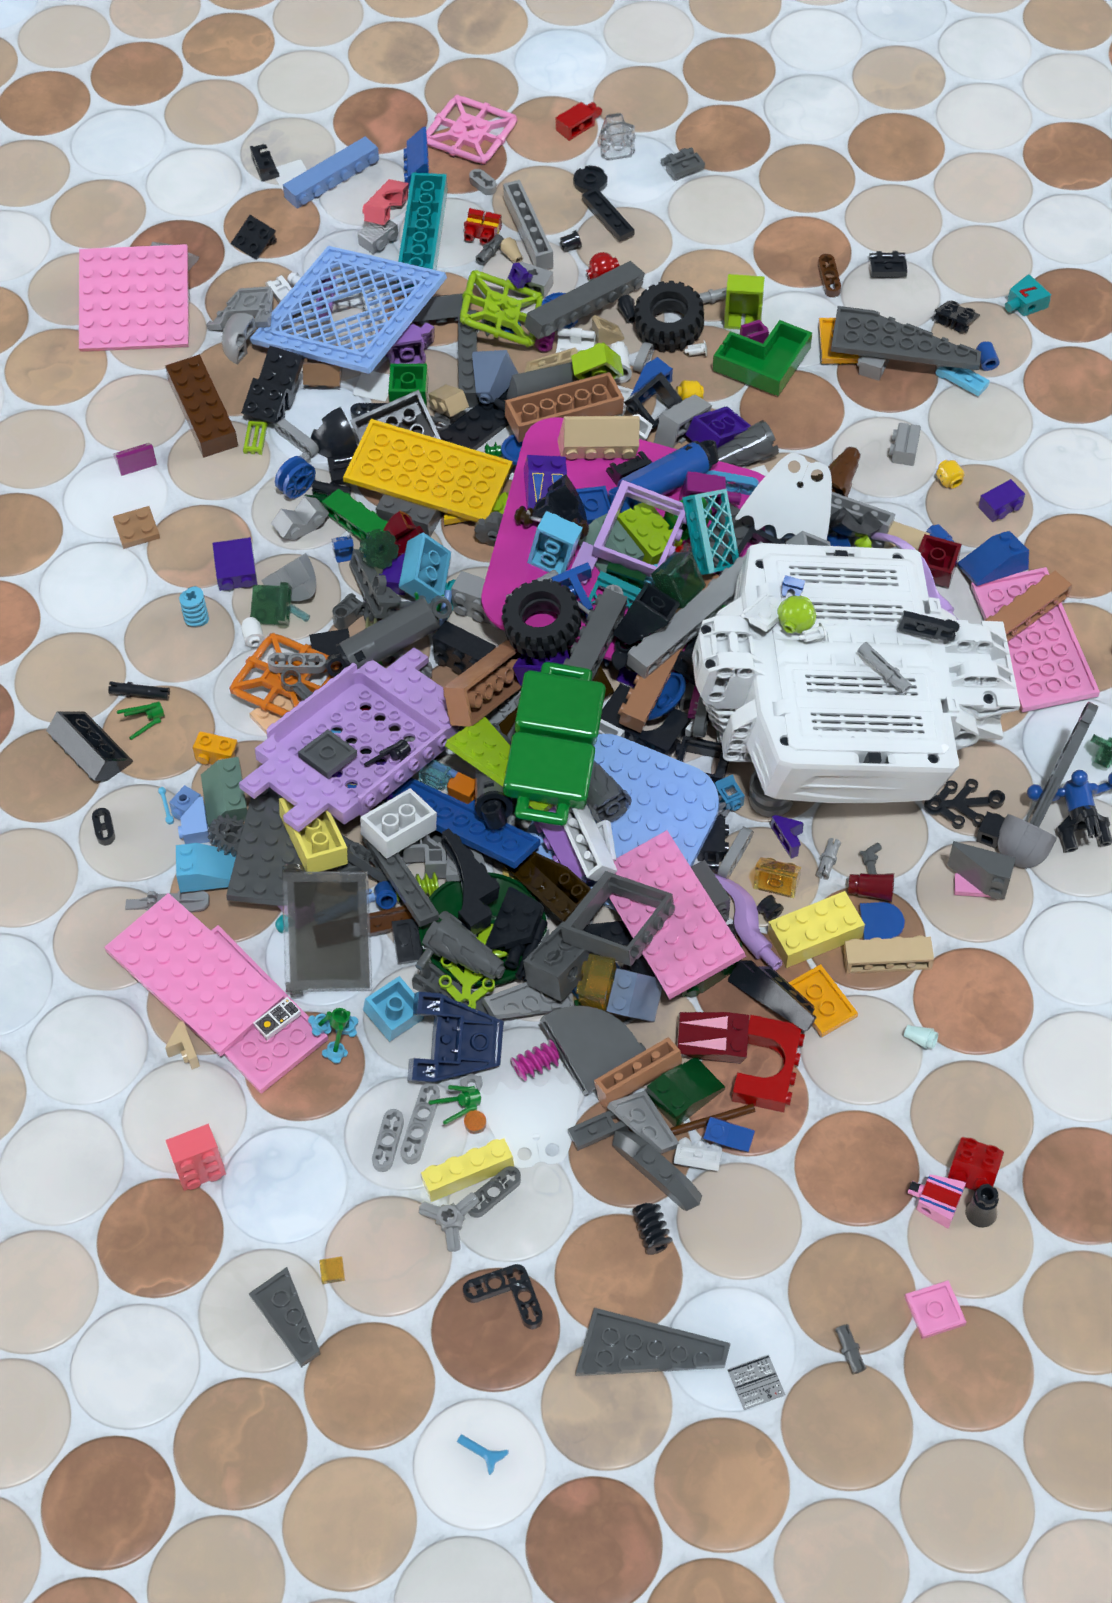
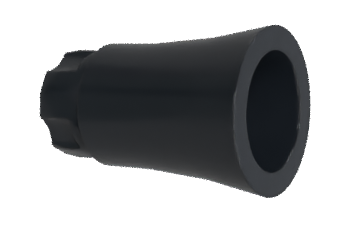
[965,1184,999,1228]

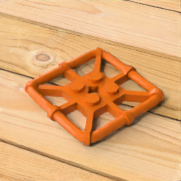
[229,633,341,717]

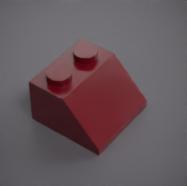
[918,534,962,588]

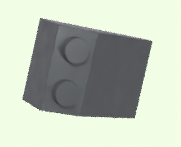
[948,841,1016,900]

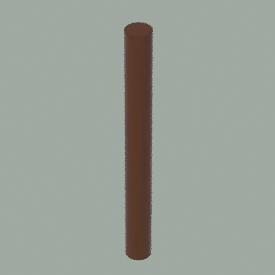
[670,1104,755,1136]

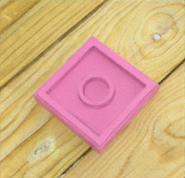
[905,1280,967,1339]

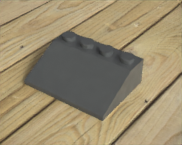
[350,390,441,442]

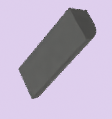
[507,362,580,399]

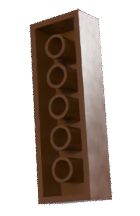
[165,354,238,458]

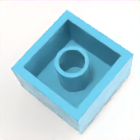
[363,976,424,1042]

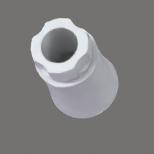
[610,341,632,383]

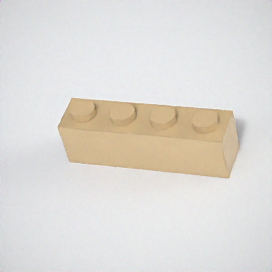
[843,935,934,974]

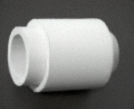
[241,617,264,647]

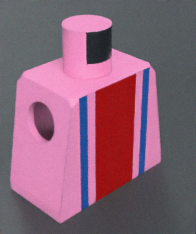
[908,1175,966,1229]

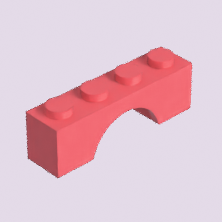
[362,179,409,225]

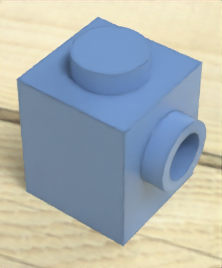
[169,785,201,820]

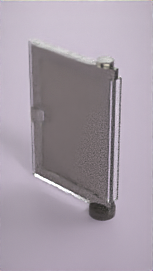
[282,864,372,997]

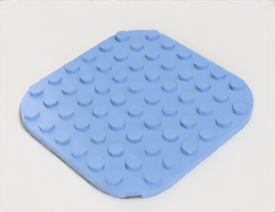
[527,734,719,911]

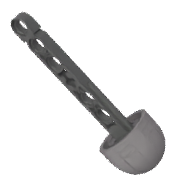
[997,702,1099,868]

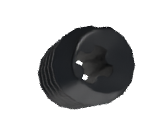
[632,1203,673,1255]

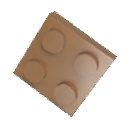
[113,506,160,549]

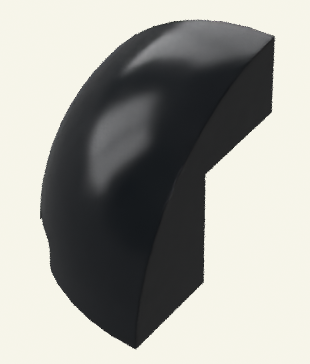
[311,407,358,458]
[532,474,587,522]
[829,507,883,537]

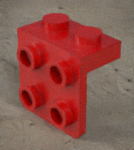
[948,1137,1004,1191]

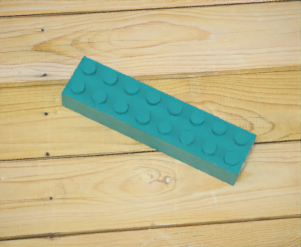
[397,173,448,290]

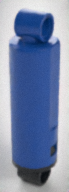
[608,440,719,513]

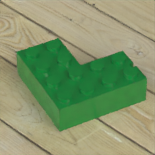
[713,320,812,397]

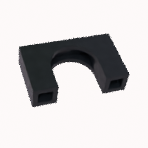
[601,683,691,757]

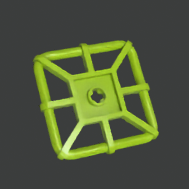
[460,270,544,347]

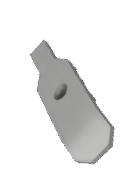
[125,891,210,913]

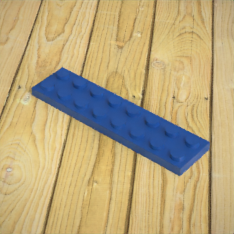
[384,778,541,869]

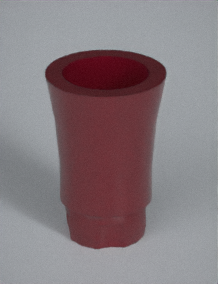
[848,873,895,902]

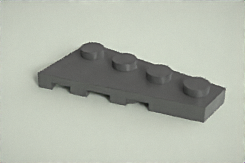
[249,1267,321,1368]

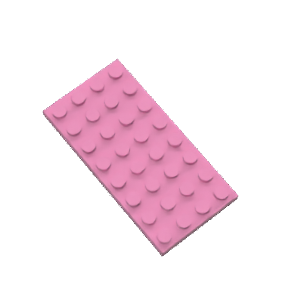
[971,567,1100,712]
[609,830,746,1000]
[104,893,284,1057]
[211,925,328,1094]

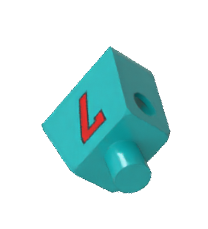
[1005,274,1051,316]

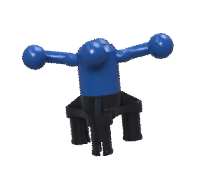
[1027,770,1112,852]

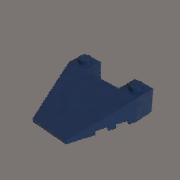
[407,992,504,1083]

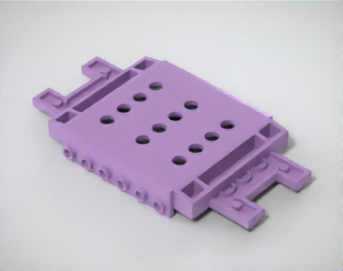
[239,647,460,832]

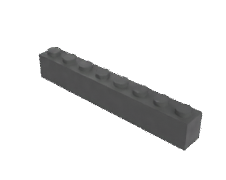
[524,261,645,339]

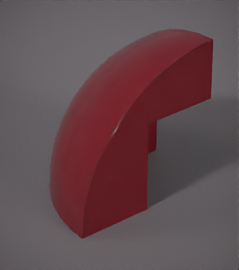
[381,511,425,564]

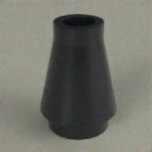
[617,295,635,323]

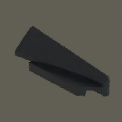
[728,960,816,1031]

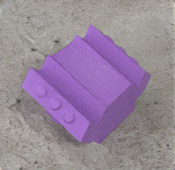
[378,323,434,364]

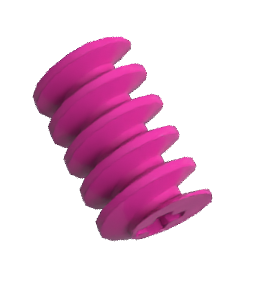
[510,1039,559,1081]

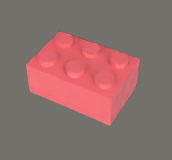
[165,1123,226,1191]

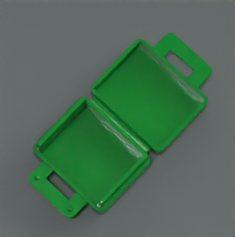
[503,662,606,826]

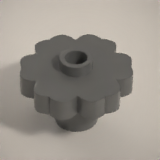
[474,512,503,546]

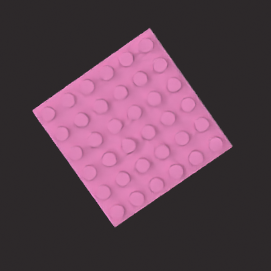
[79,244,189,352]

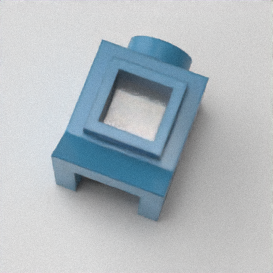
[715,774,745,811]

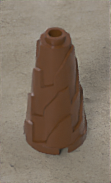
[814,447,861,497]

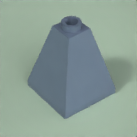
[472,350,519,404]

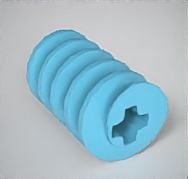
[179,586,209,627]

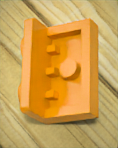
[192,731,238,765]

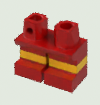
[464,208,502,245]

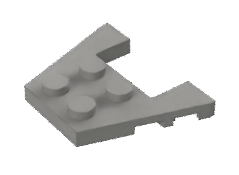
[206,286,273,331]

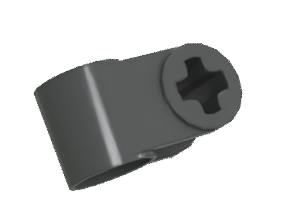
[332,593,366,630]

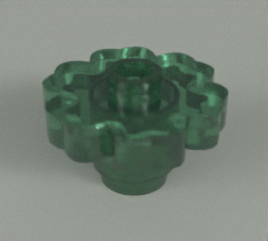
[359,529,399,569]
[1090,734,1112,769]

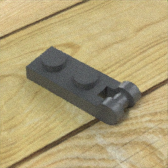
[568,1110,630,1151]

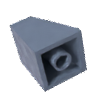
[607,968,662,1022]

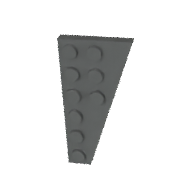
[576,1308,730,1376]

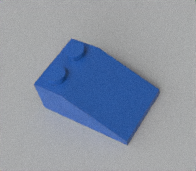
[957,531,1029,586]

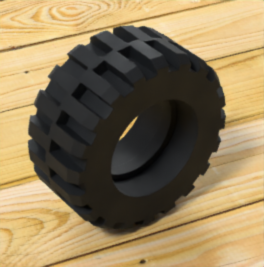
[634,280,704,352]
[502,579,581,658]

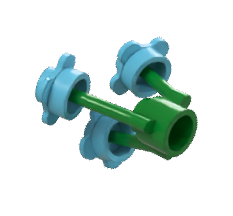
[308,1008,358,1063]

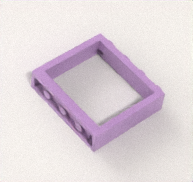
[592,480,687,580]

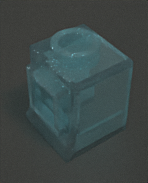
[419,760,453,791]

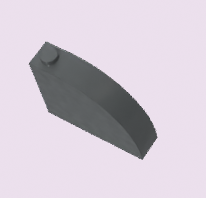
[540,1006,646,1096]

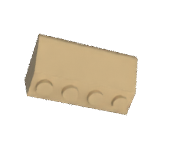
[558,416,640,459]

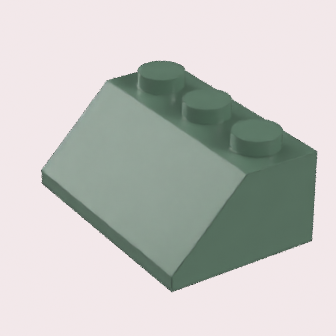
[578,513,644,573]
[201,757,248,828]

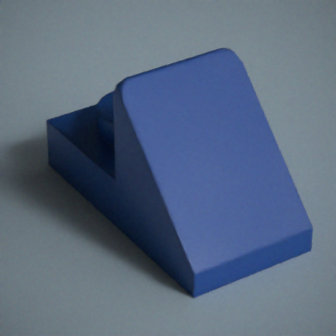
[332,535,354,563]

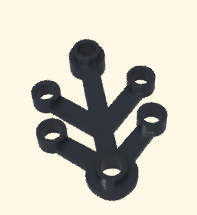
[924,779,1005,829]

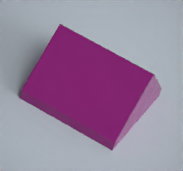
[113,443,157,476]

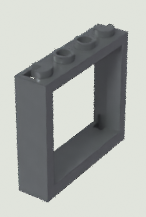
[561,871,675,966]

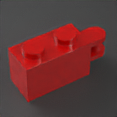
[556,102,602,141]

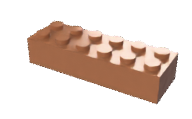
[505,372,624,442]
[443,640,522,727]

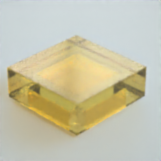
[319,1256,345,1284]

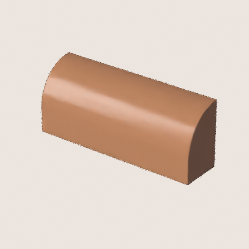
[594,1037,682,1108]

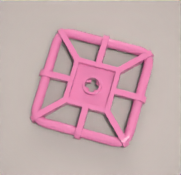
[427,95,518,165]

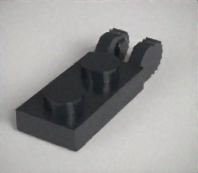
[897,610,960,641]

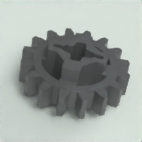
[207,814,244,857]

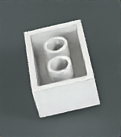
[360,788,437,859]

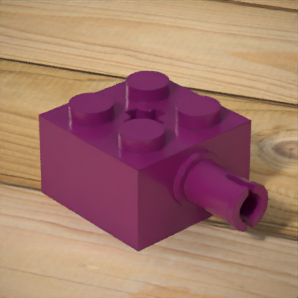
[679,471,741,517]

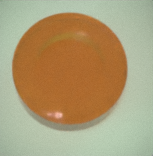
[464,1110,487,1134]

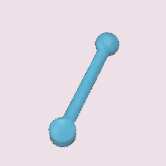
[158,787,174,825]

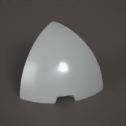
[222,313,256,365]
[261,553,316,601]

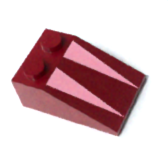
[677,1012,749,1064]

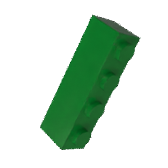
[322,488,388,551]

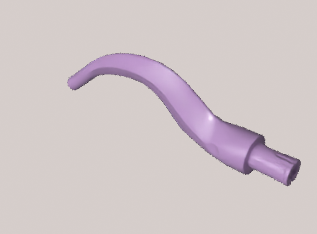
[871,532,958,620]
[715,874,783,971]

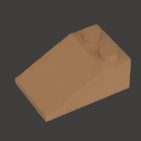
[303,345,342,388]

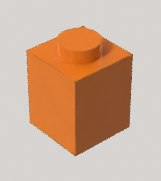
[447,772,475,804]

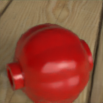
[586,252,620,280]

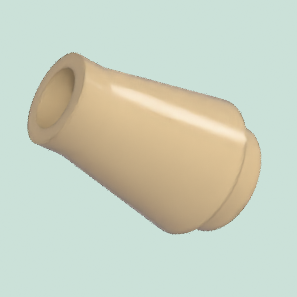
[500,237,523,263]

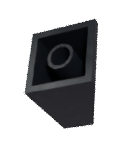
[613,582,681,645]

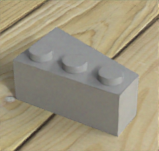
[653,394,712,448]

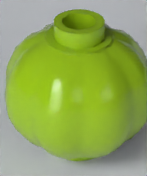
[777,596,816,634]

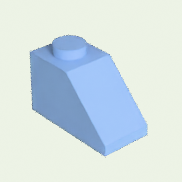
[178,796,210,844]

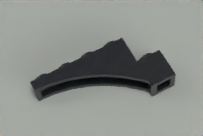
[441,828,500,935]

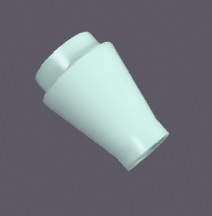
[904,1025,939,1049]

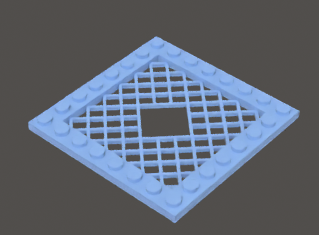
[250,246,447,374]

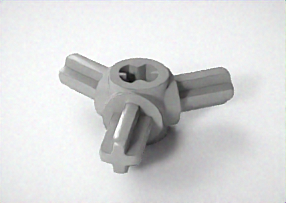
[419,1192,480,1252]

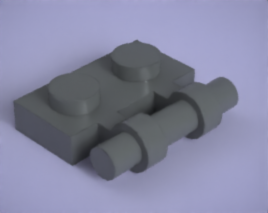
[660,147,705,180]

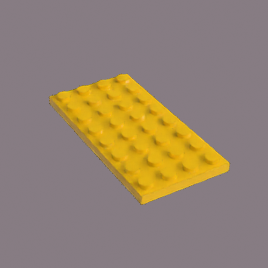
[343,419,513,522]

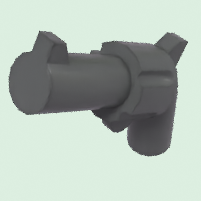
[859,842,882,874]

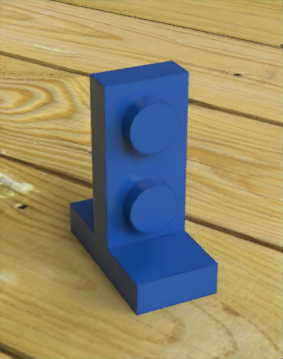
[551,562,593,619]

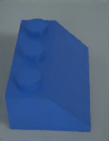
[404,127,429,188]

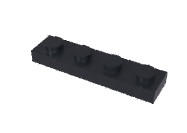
[582,187,635,242]

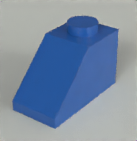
[703,1117,755,1152]

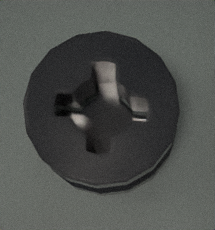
[757,895,784,921]

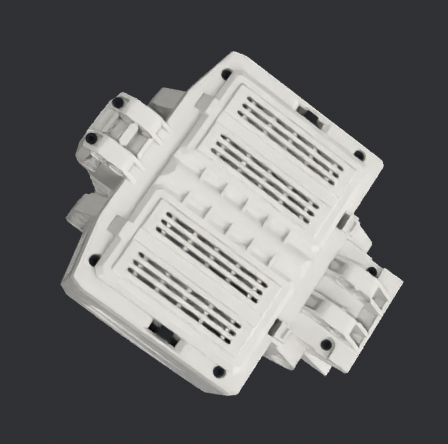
[692,543,1020,803]

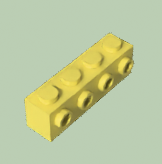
[421,1138,514,1202]

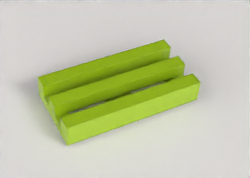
[243,421,268,455]

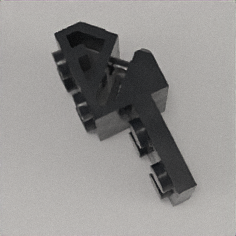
[241,346,305,424]

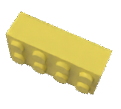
[279,798,348,875]
[767,891,865,968]

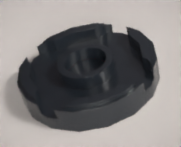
[573,165,608,193]

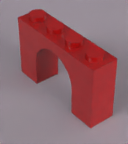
[732,1015,805,1113]

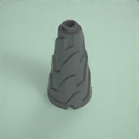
[717,420,779,466]
[587,760,632,823]
[422,911,506,980]

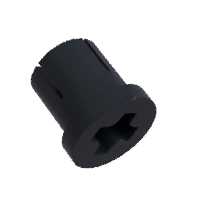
[560,230,582,251]

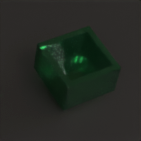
[651,552,706,608]

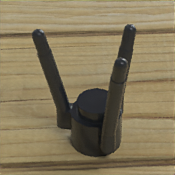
[364,739,411,766]

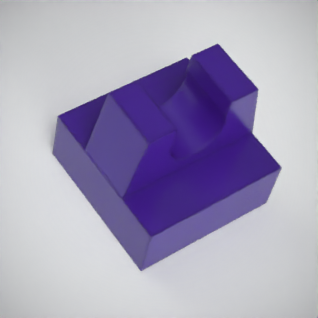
[508,262,533,289]

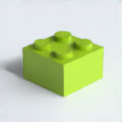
[571,342,624,380]

